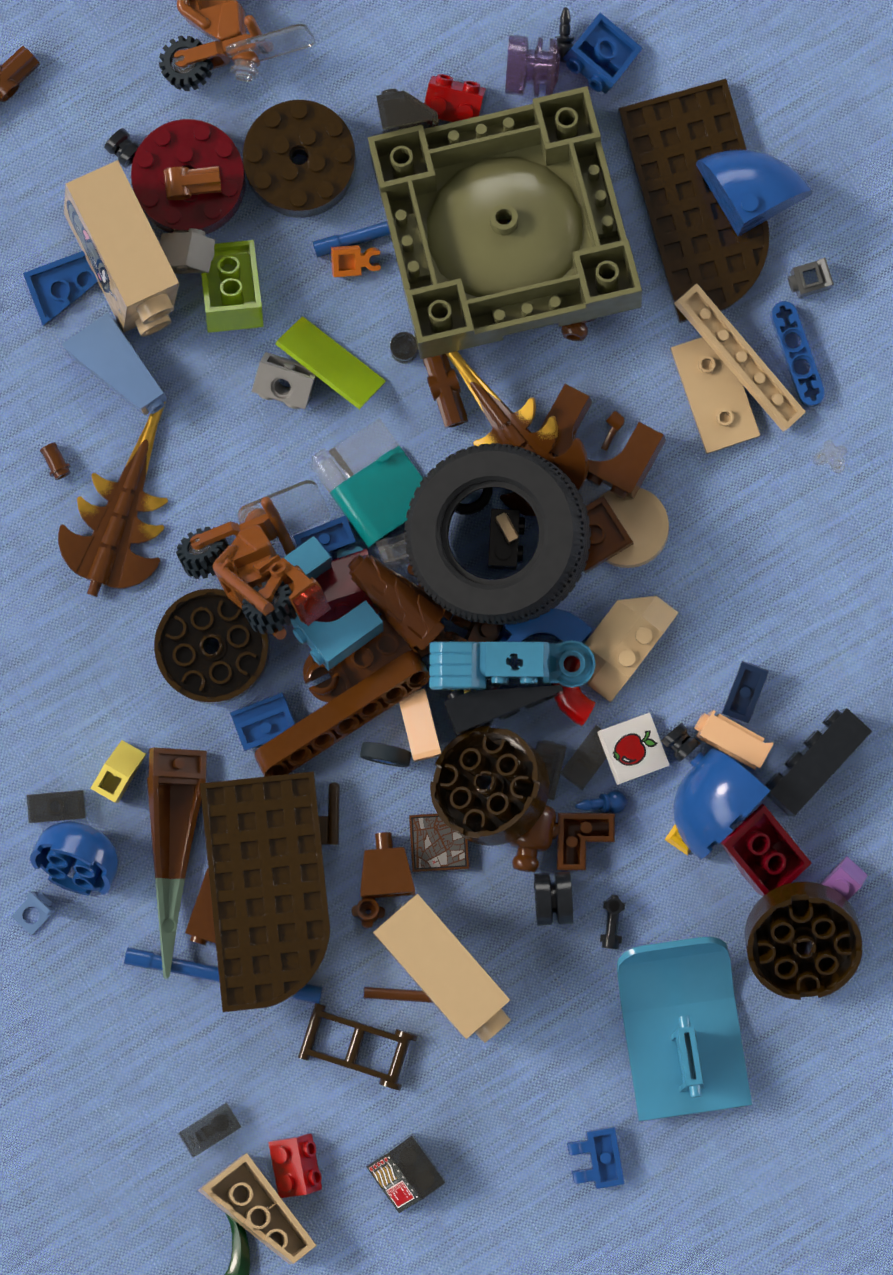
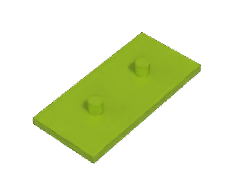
[275,316,386,410]

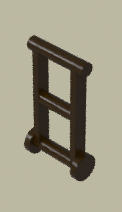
[298,1003,418,1091]

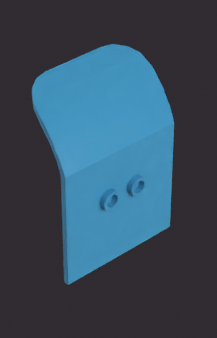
[617,937,752,1122]

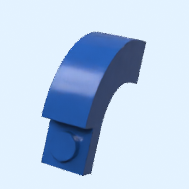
[499,608,593,642]

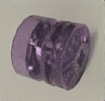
[505,35,560,97]

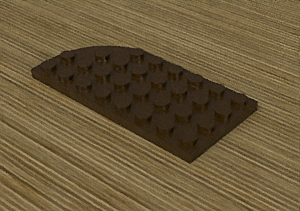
[618,79,770,323]
[200,771,330,1013]

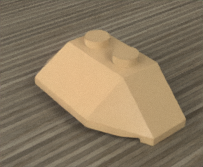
[584,596,678,703]

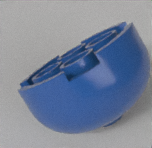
[30,822,118,896]

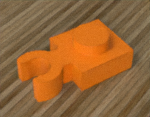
[331,245,381,277]

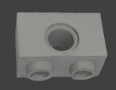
[252,352,317,409]

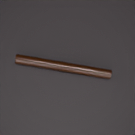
[364,987,433,1003]

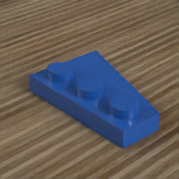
[23,251,98,327]

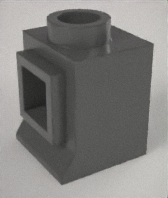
[788,258,834,299]

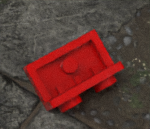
[424,74,486,122]
[268,1133,322,1198]

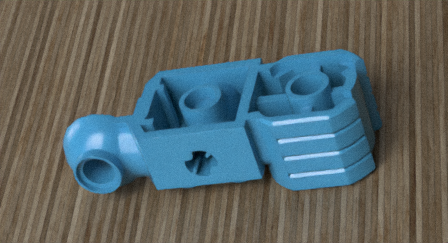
[429,640,596,690]

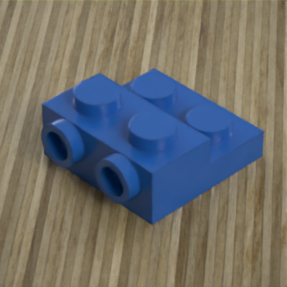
[563,12,643,94]

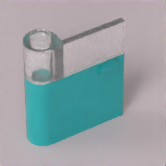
[310,418,423,548]

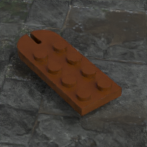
[303,614,450,703]

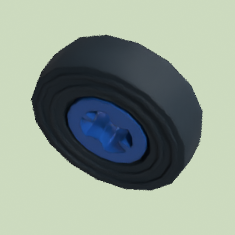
[360,742,411,767]

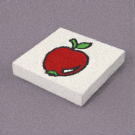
[597,713,670,785]

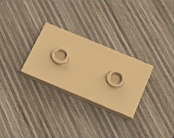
[670,337,760,454]

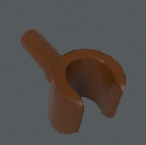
[601,411,625,451]

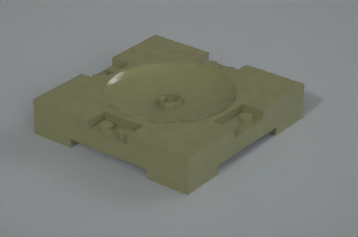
[368,86,642,359]

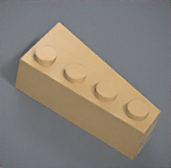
[198,1153,317,1264]

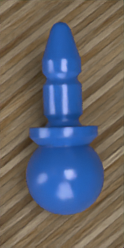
[575,791,627,813]

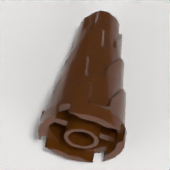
[348,554,452,653]

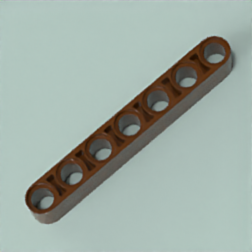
[254,651,431,777]

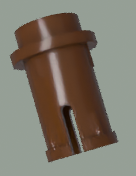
[40,442,71,480]

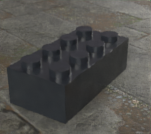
[765,708,872,816]

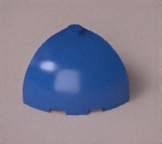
[696,150,812,236]
[674,749,770,860]

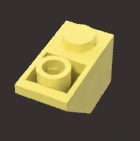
[90,740,147,803]

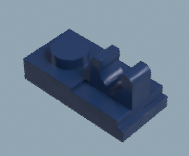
[722,661,769,723]

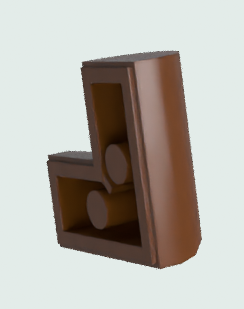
[557,813,615,870]

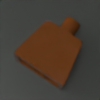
[360,832,415,899]

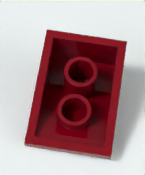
[721,804,812,896]

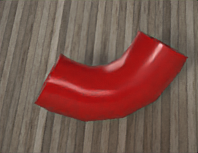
[551,656,596,727]

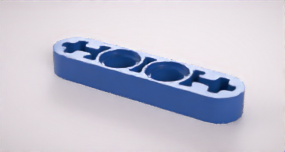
[770,301,825,407]

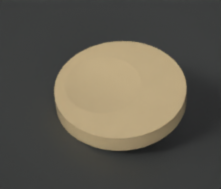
[599,488,669,568]

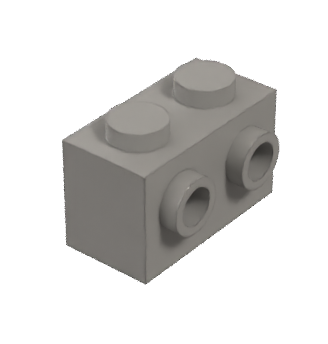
[160,228,215,274]

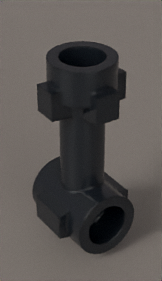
[600,894,625,949]

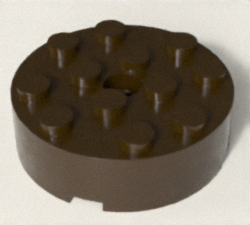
[243,100,356,217]
[154,589,270,704]
[430,726,550,846]
[745,882,863,1000]

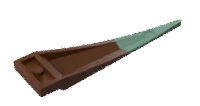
[147,747,207,979]

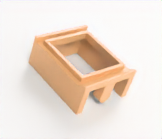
[694,710,774,770]

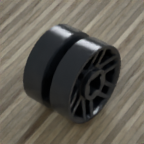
[534,872,573,926]

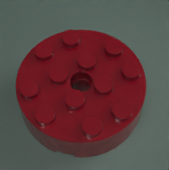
[131,119,246,235]

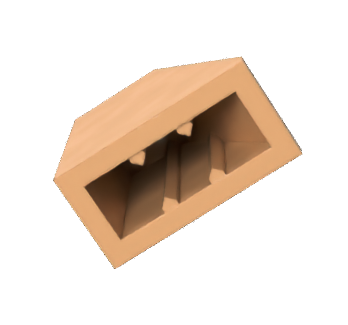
[399,688,441,762]

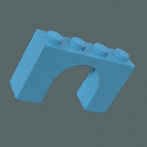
[284,536,383,671]

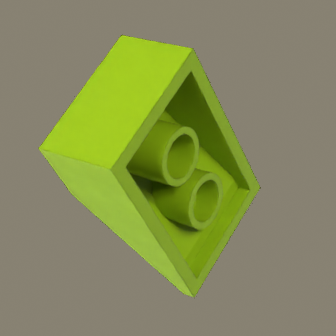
[201,240,264,333]

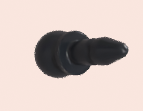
[553,7,574,62]

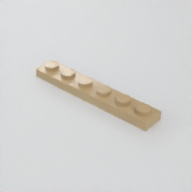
[674,284,806,431]

